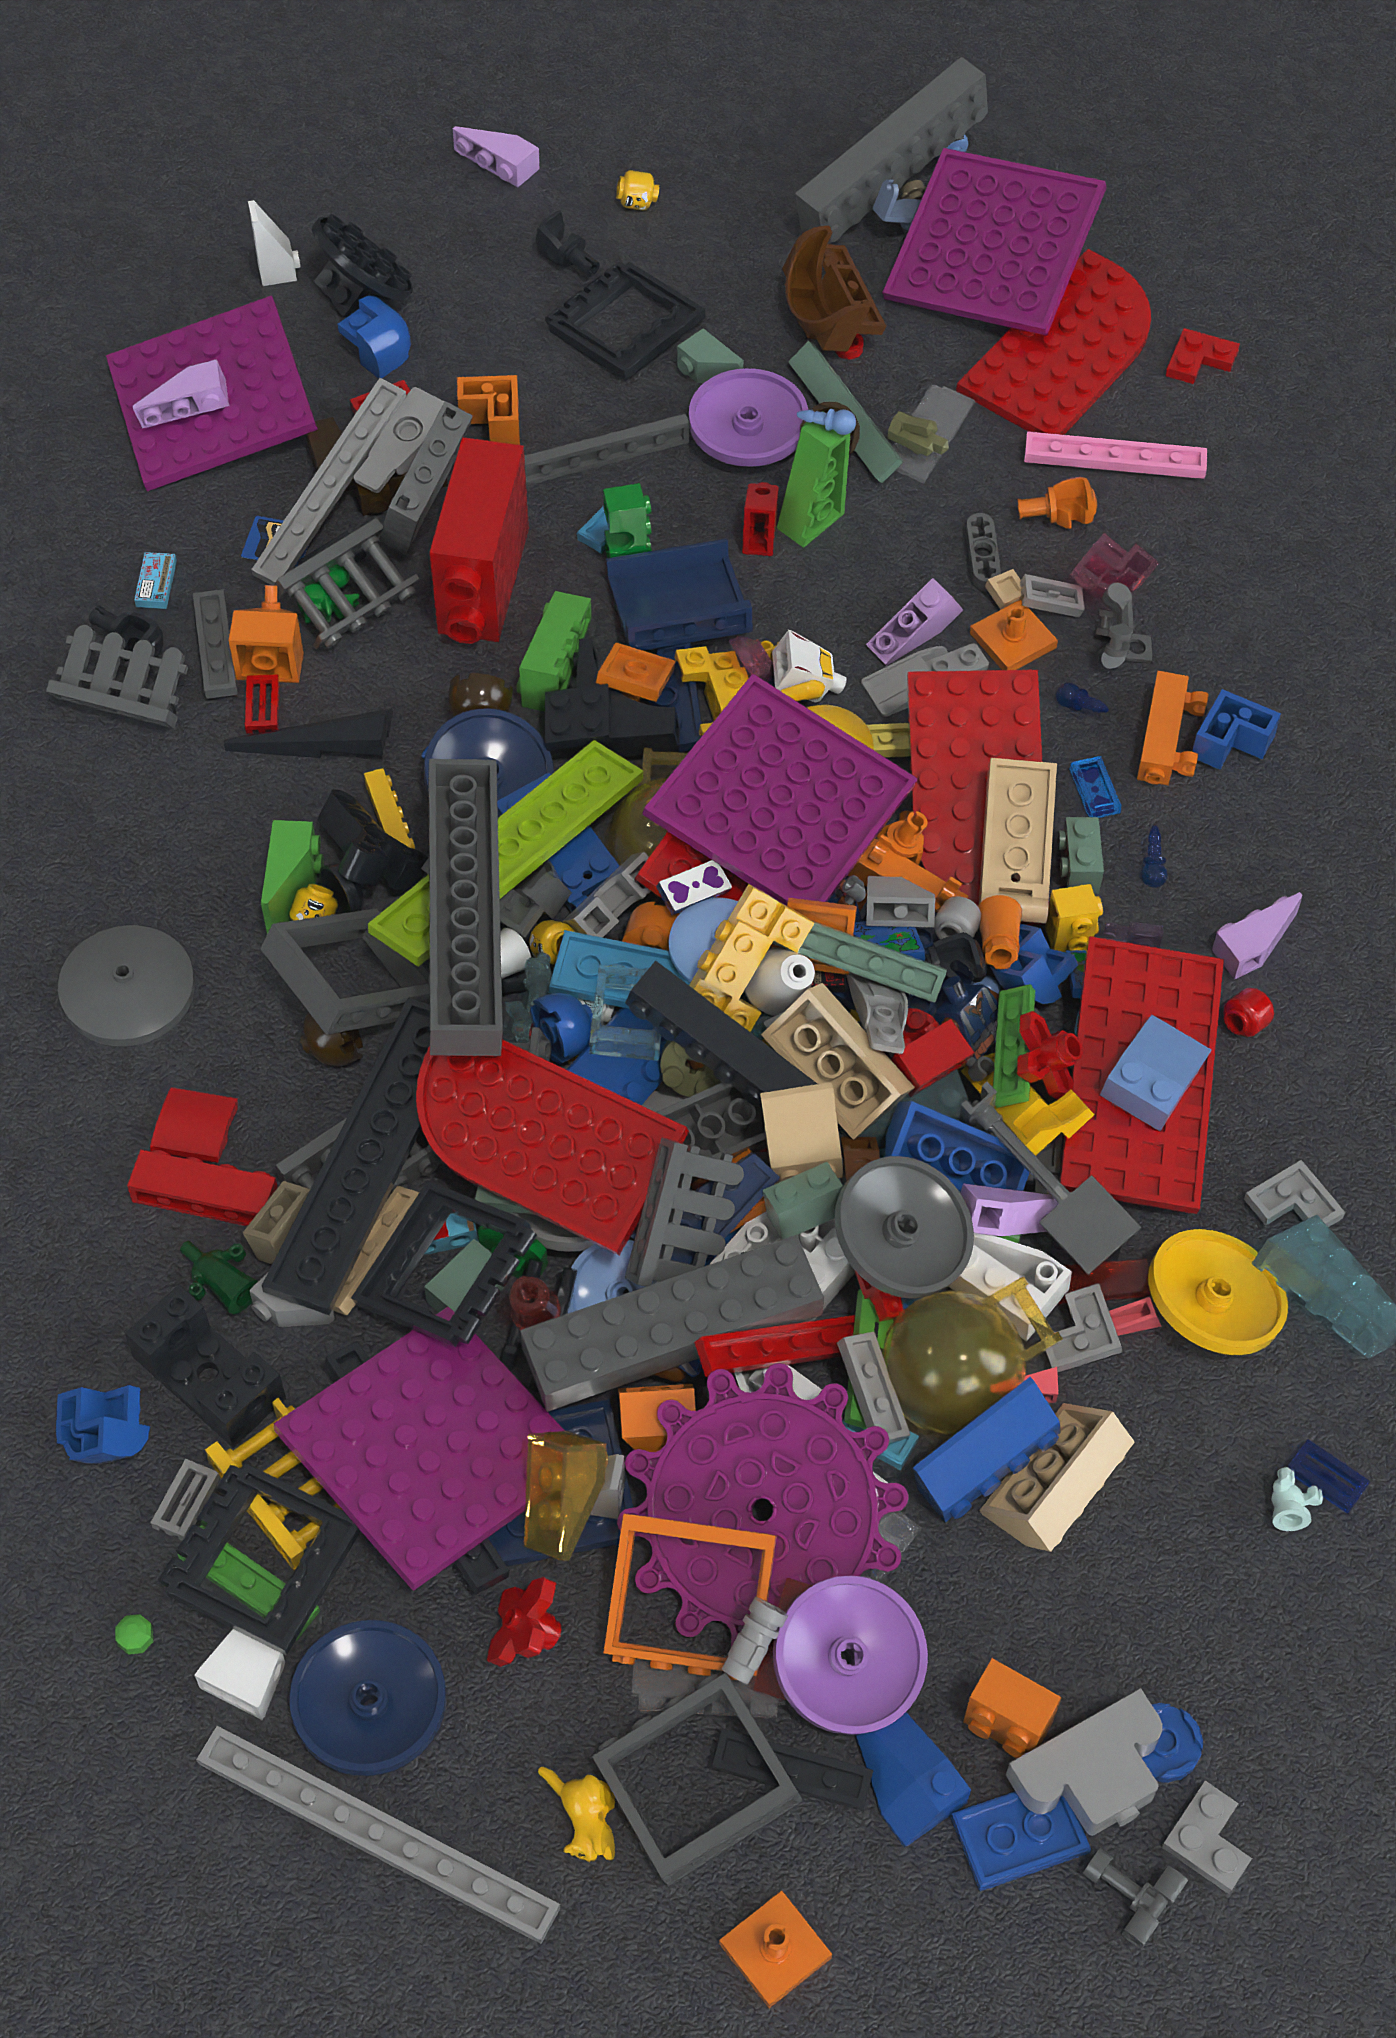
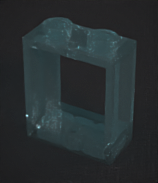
[589,964,662,1061]

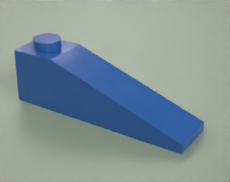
[855,1712,971,1848]

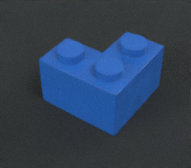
[1192,689,1281,769]

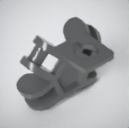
[1096,582,1152,669]

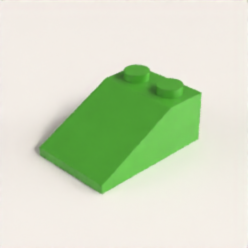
[261,820,324,934]

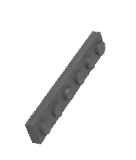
[524,414,689,486]

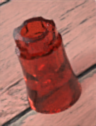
[509,1276,561,1330]

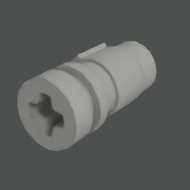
[722,1597,789,1684]

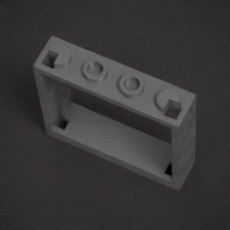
[379,401,473,555]
[260,909,430,1035]
[592,1673,803,1886]

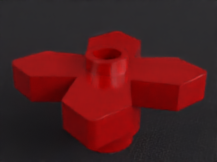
[1017,1011,1083,1100]
[487,1577,561,1667]

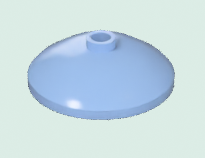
[668,898,771,983]
[568,1239,653,1313]

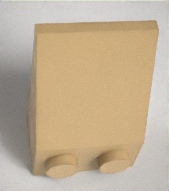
[760,1082,843,1185]

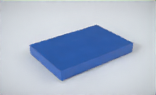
[951,1791,1091,1892]

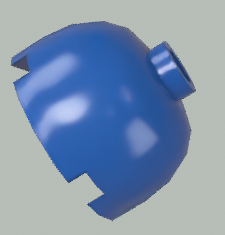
[530,992,594,1064]

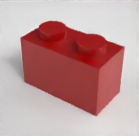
[890,1019,975,1097]

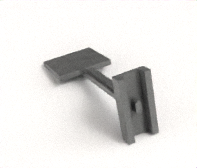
[959,1081,1141,1275]

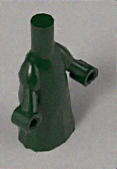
[180,1241,258,1315]

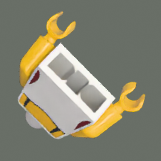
[756,630,846,702]

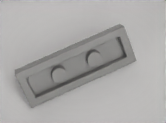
[837,1332,910,1443]

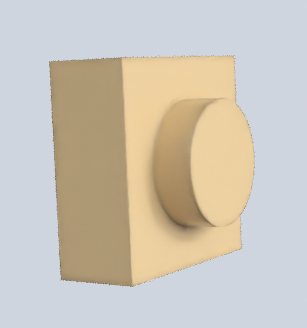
[985,569,1024,609]

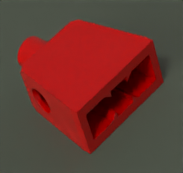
[742,482,779,556]

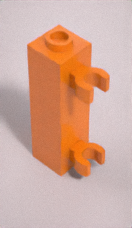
[1137,671,1209,786]
[848,834,968,913]

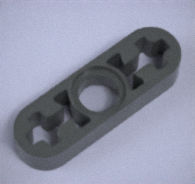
[966,513,1001,592]

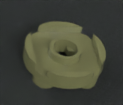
[661,1040,722,1097]

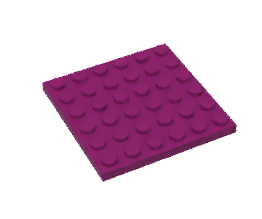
[883,148,1107,335]
[106,295,318,491]
[642,674,918,906]
[274,1307,590,1591]

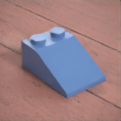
[1100,1015,1212,1131]

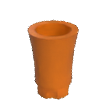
[978,895,1022,969]

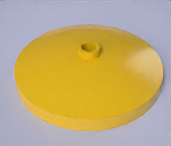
[1148,1229,1288,1355]

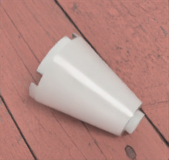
[744,947,815,1016]

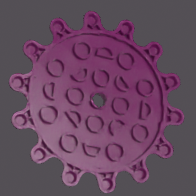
[617,1363,909,1647]

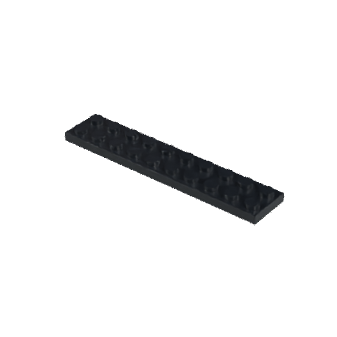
[262,997,430,1315]

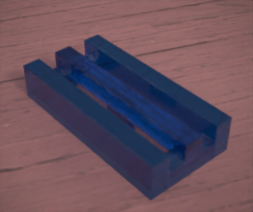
[1288,1439,1371,1514]

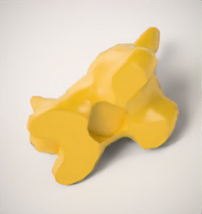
[538,1767,615,1862]

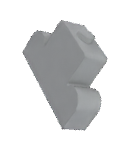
[1006,1688,1162,1836]

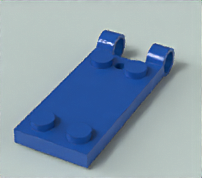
[497,772,620,912]

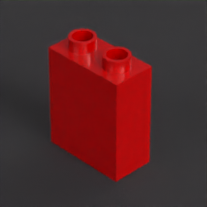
[430,437,529,644]

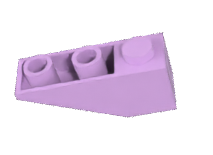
[453,126,540,188]
[133,359,229,428]
[866,578,963,666]
[1212,892,1303,980]
[961,1184,1058,1236]

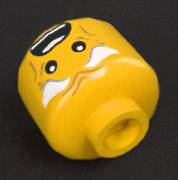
[616,170,659,211]
[289,884,338,921]
[529,920,575,965]

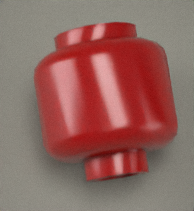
[1223,987,1274,1038]

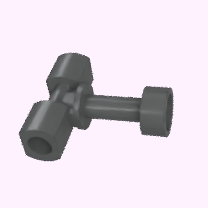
[1083,1848,1188,1949]

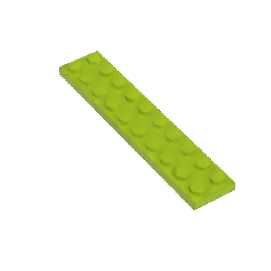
[368,740,644,967]

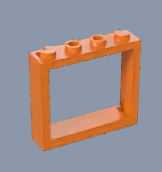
[604,1514,777,1680]

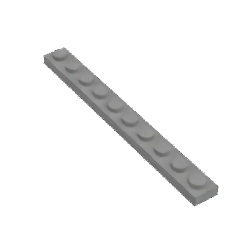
[196,1726,560,1944]

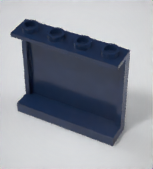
[606,539,753,650]

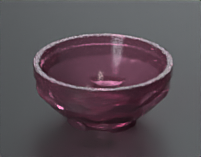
[729,636,773,683]

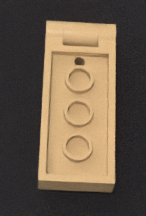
[979,758,1057,923]

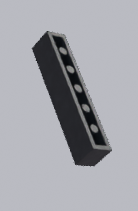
[625,960,817,1108]

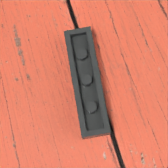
[193,589,238,699]

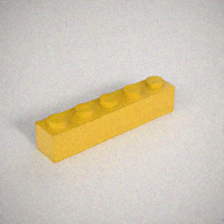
[364,768,415,849]

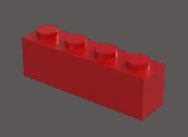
[127,1149,278,1226]

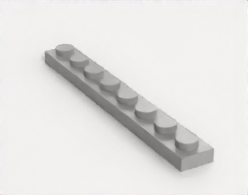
[251,378,407,585]

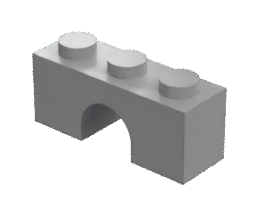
[562,851,651,938]

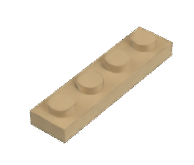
[333,1186,420,1316]

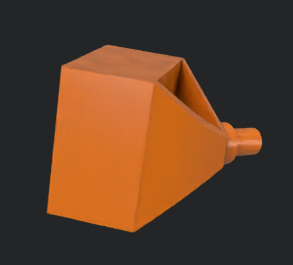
[229,585,304,683]
[618,1384,696,1452]

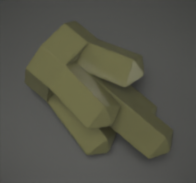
[888,411,949,456]

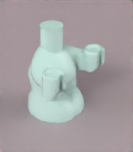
[1271,1467,1323,1531]

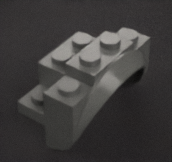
[421,858,572,938]

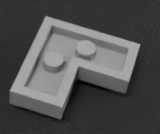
[1244,1160,1345,1235]
[1041,1283,1123,1373]
[1162,1781,1252,1894]

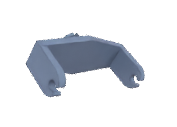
[873,179,921,231]

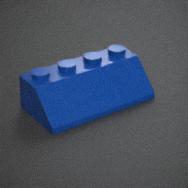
[566,1007,668,1105]
[885,1101,1030,1193]
[913,1377,1061,1523]

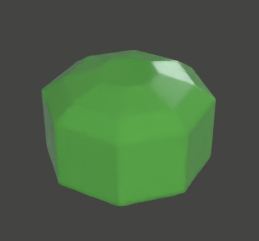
[115,1614,153,1655]

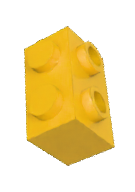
[1045,884,1103,952]

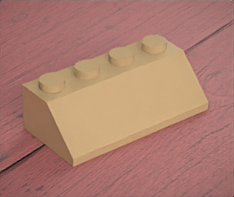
[761,983,915,1140]
[979,1403,1135,1552]

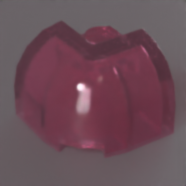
[1069,533,1159,601]

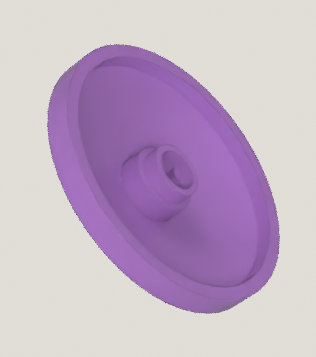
[689,368,808,467]
[773,1576,928,1735]

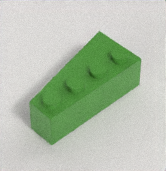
[777,411,850,548]
[517,591,592,712]

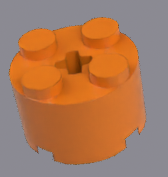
[622,902,683,951]

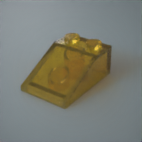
[524,1431,608,1561]

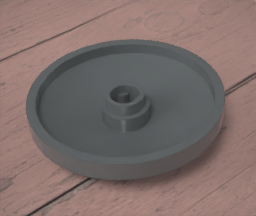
[58,925,195,1047]
[835,1156,974,1298]

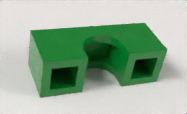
[603,483,652,558]

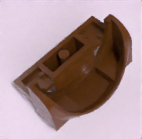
[782,226,886,351]

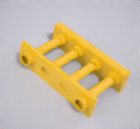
[205,1398,342,1571]

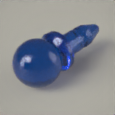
[1056,683,1109,713]
[1141,825,1168,888]

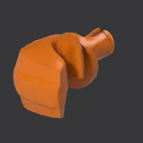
[1017,477,1098,529]
[877,811,928,865]

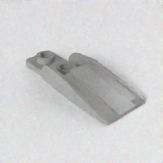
[354,387,445,493]
[861,643,989,717]
[846,972,908,1054]

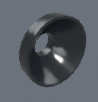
[320,863,367,914]

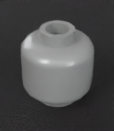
[933,896,981,940]

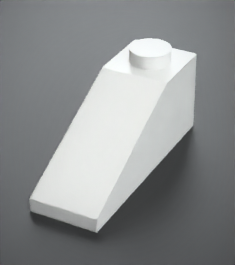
[248,200,300,286]

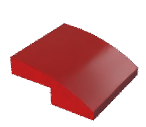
[150,1087,238,1163]

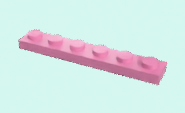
[1024,432,1207,479]

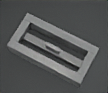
[1020,574,1084,618]
[150,1459,220,1541]

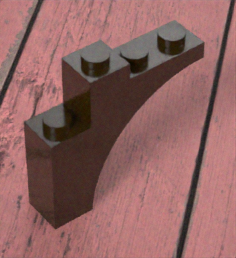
[306,417,448,516]

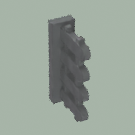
[46,625,188,729]
[625,1137,744,1287]

